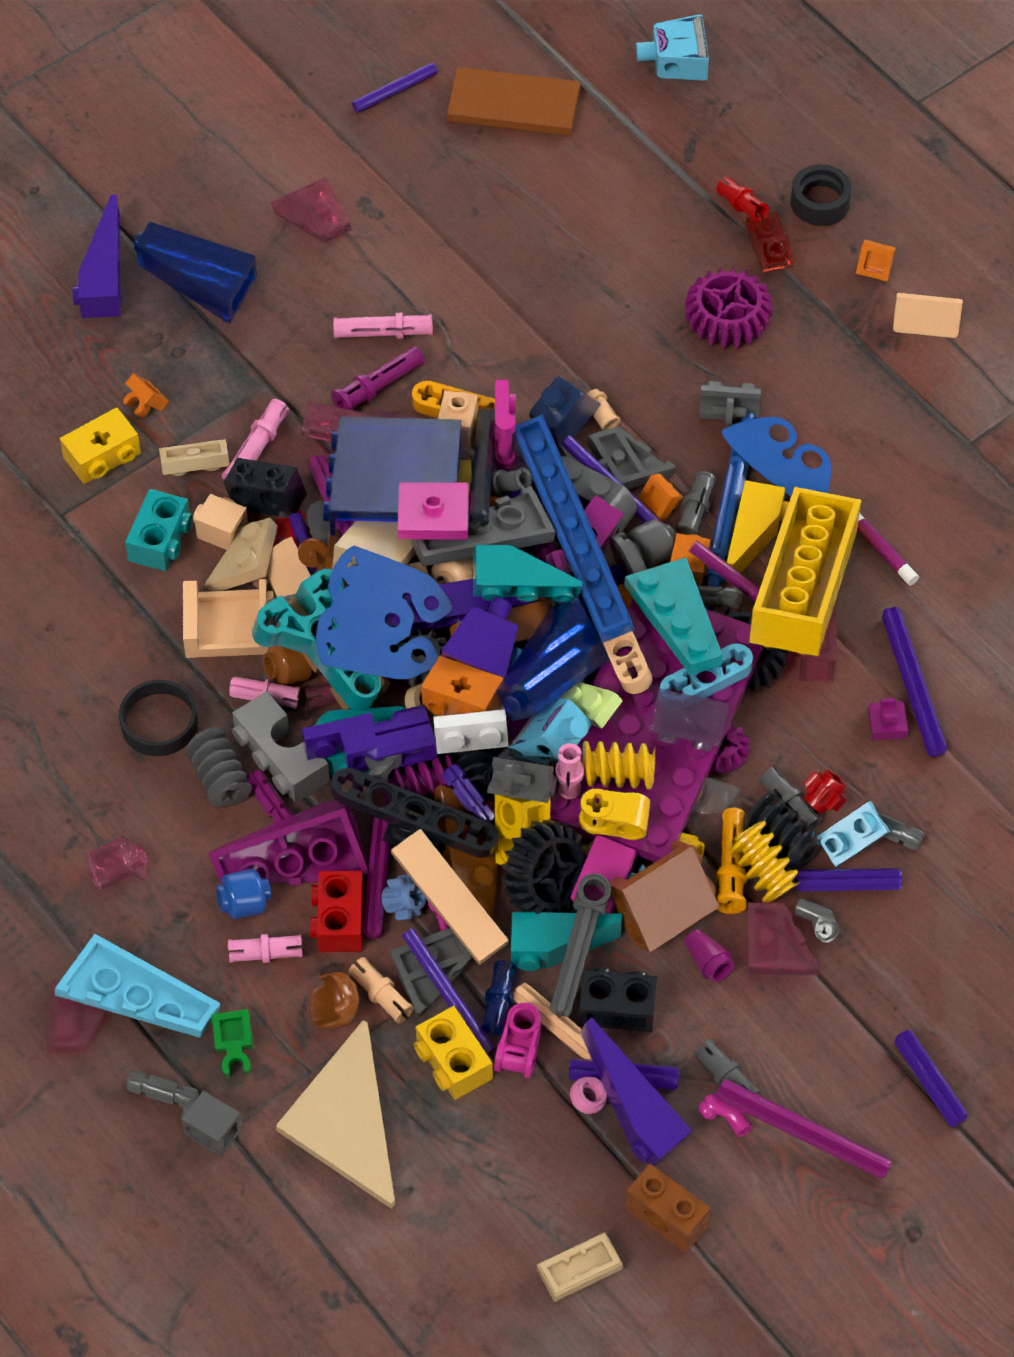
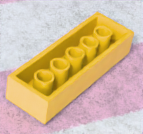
[749,487,861,656]

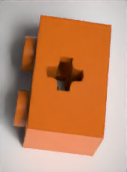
[421,656,506,716]

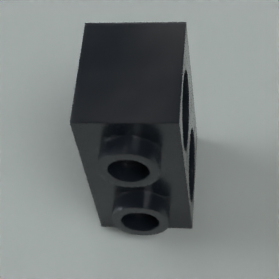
[223,457,307,518]
[579,968,657,1032]

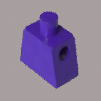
[441,597,518,682]

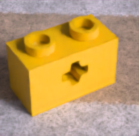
[60,407,141,484]

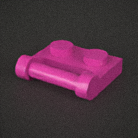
[495,380,516,470]

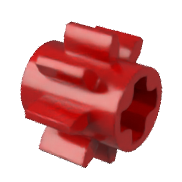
[803,769,848,814]

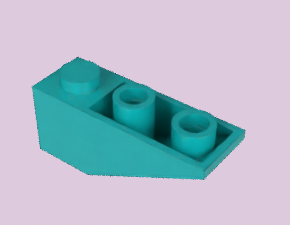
[473,545,582,602]

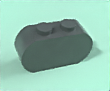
[533,456,637,534]

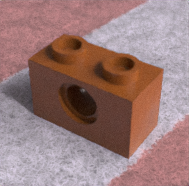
[625,1164,711,1254]

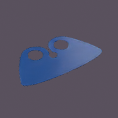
[722,417,831,497]

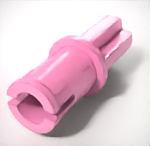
[229,677,300,709]

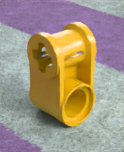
[579,789,650,840]

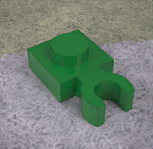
[211,1009,254,1078]

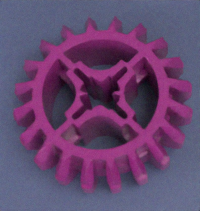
[684,267,773,349]

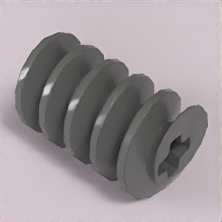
[186,727,252,808]

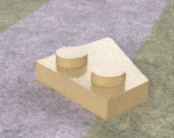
[205,517,278,592]

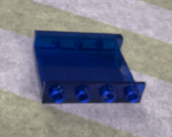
[323,417,462,536]

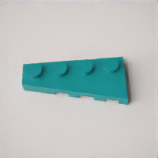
[624,557,723,675]

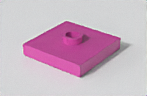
[398,482,469,540]

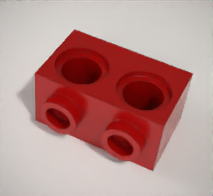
[310,871,364,952]

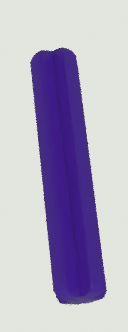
[795,868,902,891]
[895,1030,968,1127]
[569,1058,679,1089]

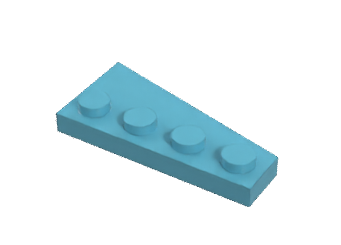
[55,934,220,1038]

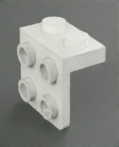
[433,703,509,754]

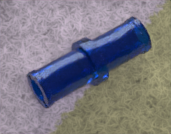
[482,960,517,1035]

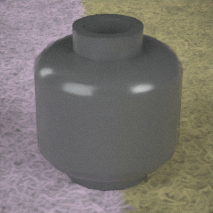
[626,519,676,569]

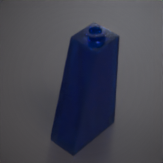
[134,221,257,323]
[496,597,610,722]

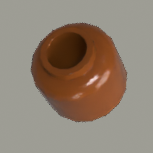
[263,645,313,685]

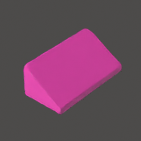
[571,835,637,914]

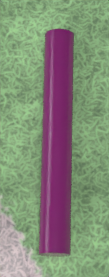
[688,540,760,602]

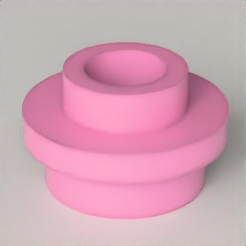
[570,1077,607,1114]

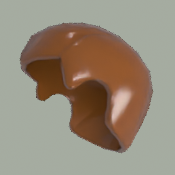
[310,972,359,1029]

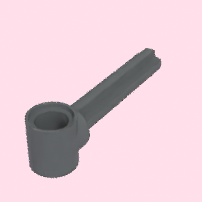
[550,873,611,1016]

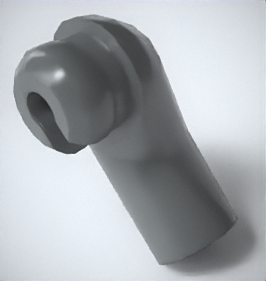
[794,898,839,942]

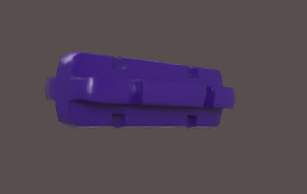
[442,764,495,823]

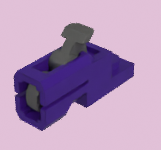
[302,705,437,782]

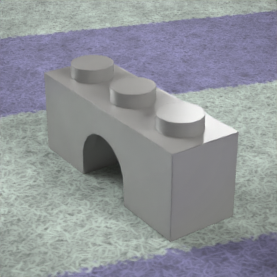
[232,691,330,803]

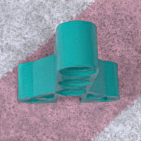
[251,569,381,711]

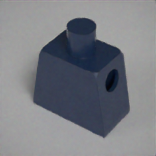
[529,376,601,452]

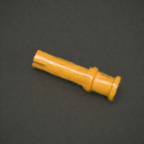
[715,808,747,914]

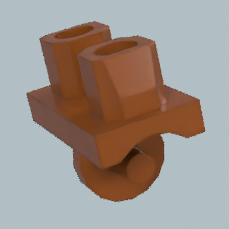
[298,528,347,586]

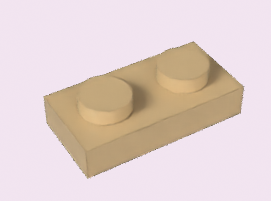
[159,439,230,476]

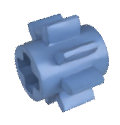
[381,875,426,921]

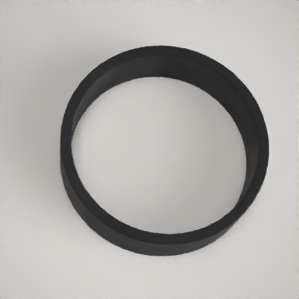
[119,680,198,756]

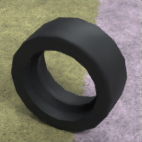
[790,164,852,226]

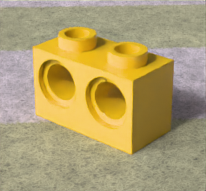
[495,794,550,865]
[413,1006,493,1100]

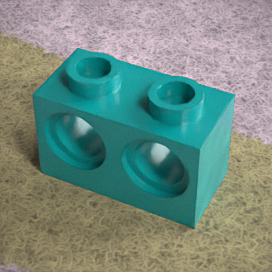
[125,489,193,571]

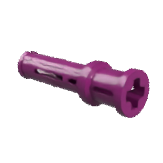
[331,346,425,416]

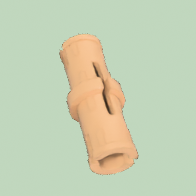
[348,957,414,1024]

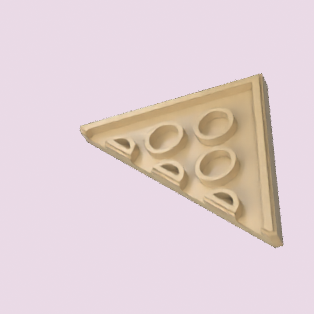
[276,1020,395,1209]

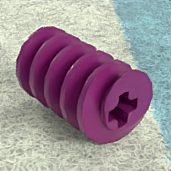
[382,754,454,809]

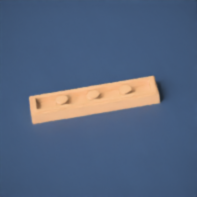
[391,829,509,965]

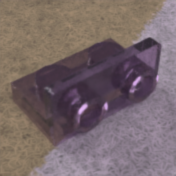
[649,689,731,752]

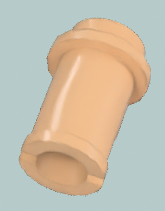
[587,389,621,431]

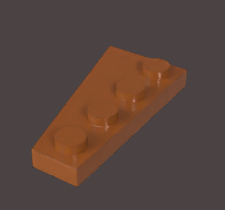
[433,785,498,920]

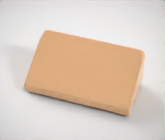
[893,293,963,338]
[266,537,311,597]

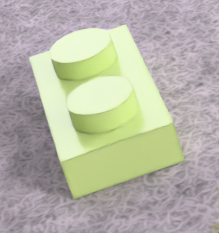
[560,680,622,728]

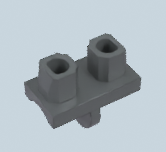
[699,381,761,426]
[487,757,557,803]

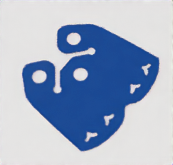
[316,545,452,679]

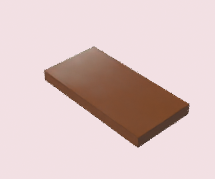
[447,67,580,136]

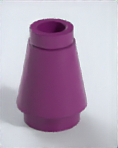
[684,929,734,982]

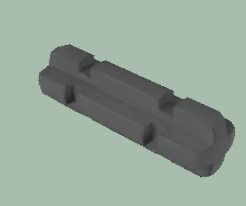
[697,586,743,608]
[879,813,924,850]
[126,1070,199,1108]

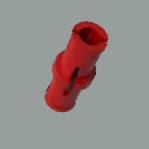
[716,177,769,222]

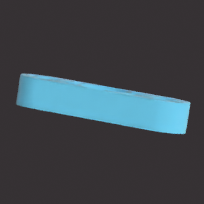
[660,644,753,711]

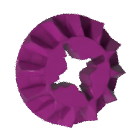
[710,724,750,773]

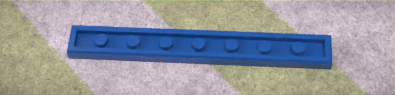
[513,414,635,643]

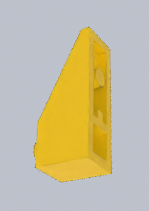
[725,481,789,583]

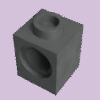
[181,1090,243,1157]

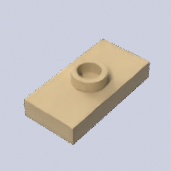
[537,1232,623,1302]

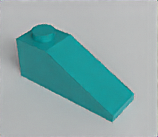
[511,912,622,971]

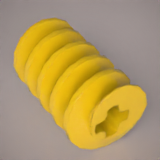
[582,741,656,790]
[730,821,801,904]

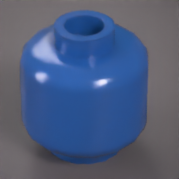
[216,869,272,920]

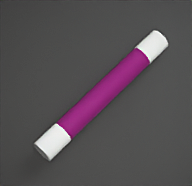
[857,513,919,586]

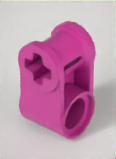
[494,1003,541,1079]

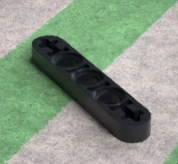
[330,768,499,858]

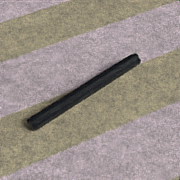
[469,407,495,525]

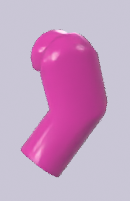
[698,1093,753,1137]

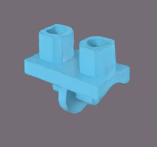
[816,801,891,867]

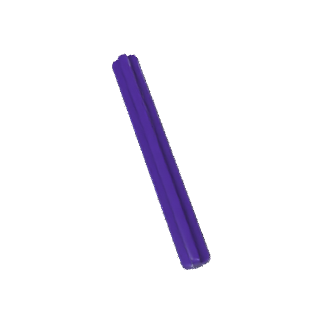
[882,607,947,758]

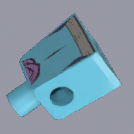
[636,15,709,80]
[508,698,591,762]

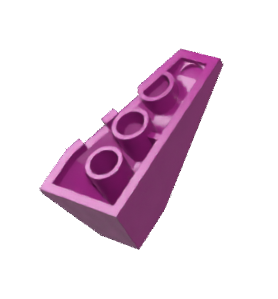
[209,800,369,885]

